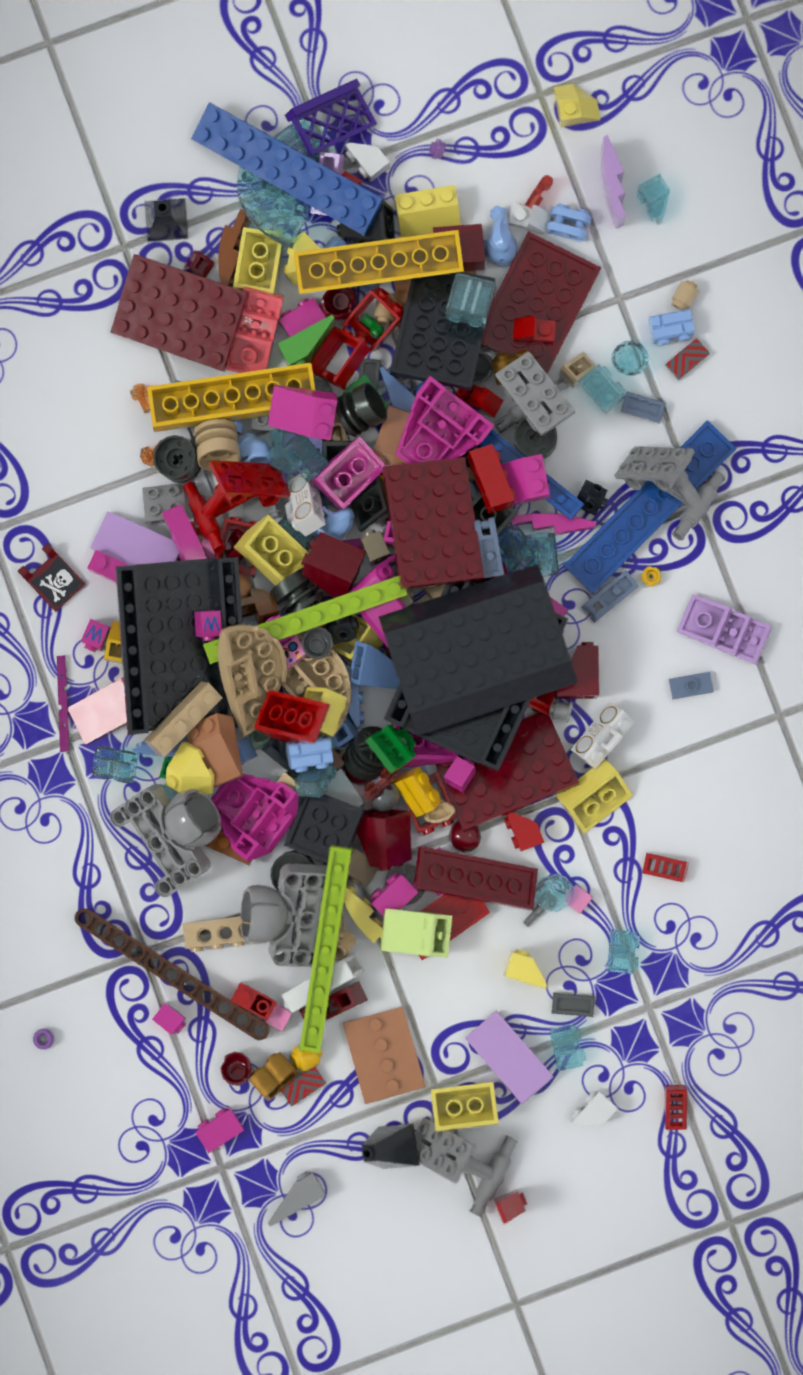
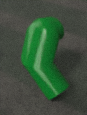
[360,313,384,339]

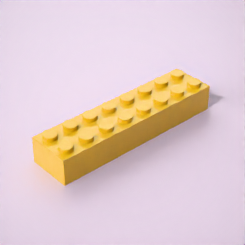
[293,230,464,294]
[147,363,315,432]

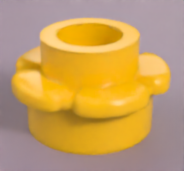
[641,566,662,587]

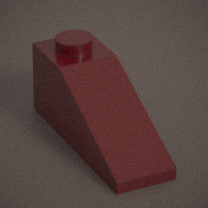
[299,981,368,1021]

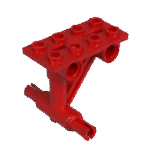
[183,460,291,553]

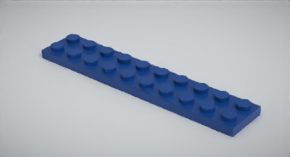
[191,102,384,236]
[563,420,737,595]

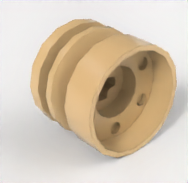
[194,419,241,471]

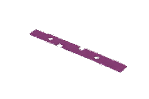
[57,655,69,752]

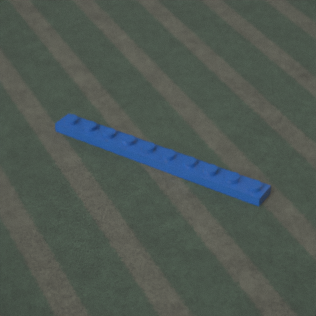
[413,381,584,521]

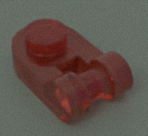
[525,175,553,209]

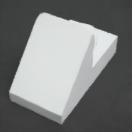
[509,203,551,234]

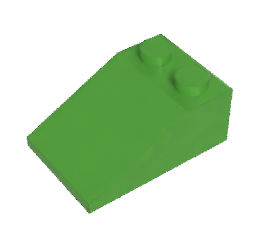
[278,315,335,366]

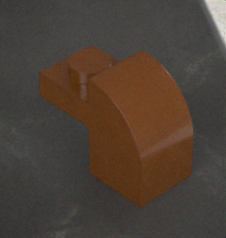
[241,589,279,625]

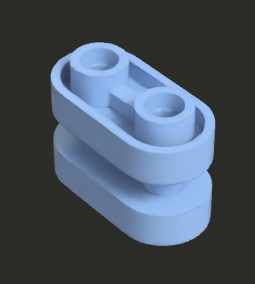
[546,204,592,242]

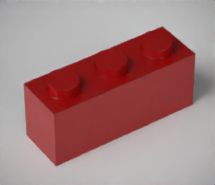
[467,444,516,514]

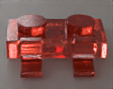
[363,768,400,802]

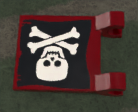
[17,543,86,612]

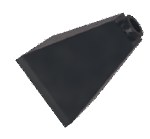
[145,198,188,242]
[337,201,396,243]
[362,1123,420,1169]

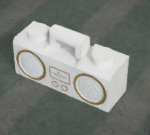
[285,471,326,537]
[571,702,635,770]

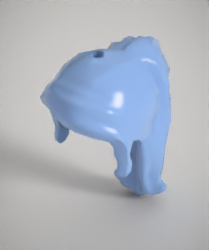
[484,206,517,266]
[238,433,275,463]
[314,505,354,541]

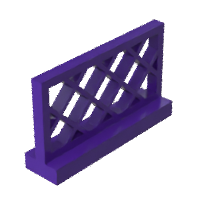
[285,78,377,156]

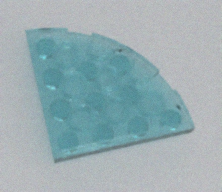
[237,167,311,249]

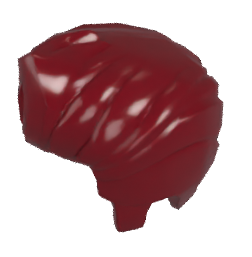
[321,287,357,321]

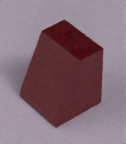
[301,532,366,598]
[555,642,599,699]
[357,808,412,871]

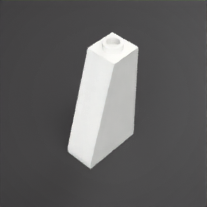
[282,953,365,1013]

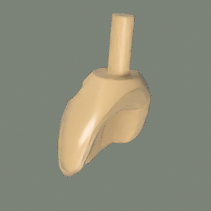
[425,802,456,823]

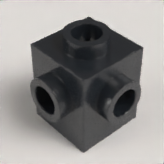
[577,480,608,516]
[326,615,359,645]

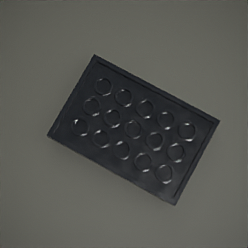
[390,272,496,391]

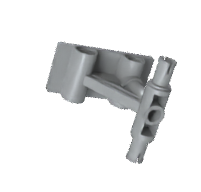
[494,352,575,435]
[614,446,725,541]
[415,1118,518,1217]

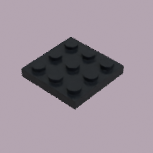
[284,788,366,863]

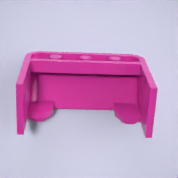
[348,554,406,649]

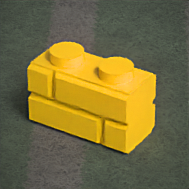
[394,767,441,817]

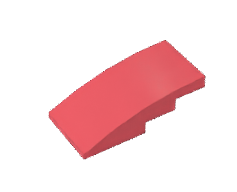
[226,286,284,373]

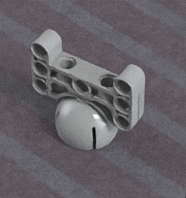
[110,784,221,897]
[240,864,328,967]

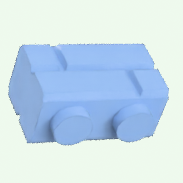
[649,309,695,346]
[286,736,333,772]

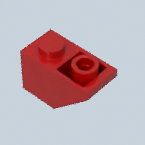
[456,385,504,418]
[503,812,544,852]
[230,982,277,1020]

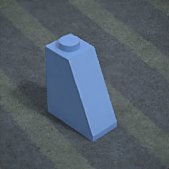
[349,640,400,689]

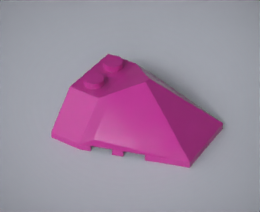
[395,375,495,464]
[211,773,299,862]

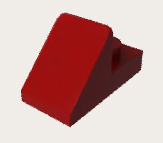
[513,316,556,343]

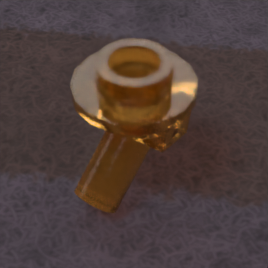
[130,384,150,413]
[140,440,161,466]

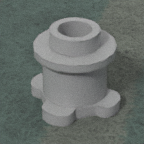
[549,699,573,723]

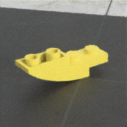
[344,884,383,943]

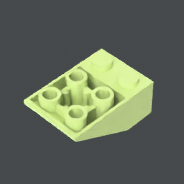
[381,909,452,958]

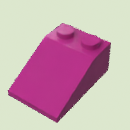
[268,385,337,440]
[310,436,386,510]
[501,454,551,506]
[394,725,458,767]

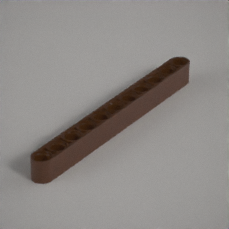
[75,909,270,1040]

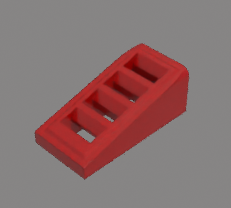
[642,853,689,883]
[664,1085,687,1130]

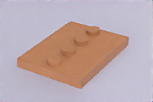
[343,1006,425,1104]

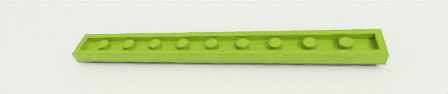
[203,575,408,664]
[299,845,352,1053]

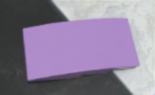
[601,135,626,228]
[90,511,180,565]
[677,594,772,665]
[465,1011,554,1105]

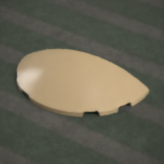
[218,624,287,737]
[282,634,352,740]

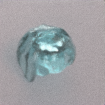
[611,340,649,376]
[535,873,574,912]

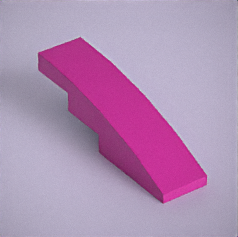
[162,504,207,561]
[510,514,596,536]

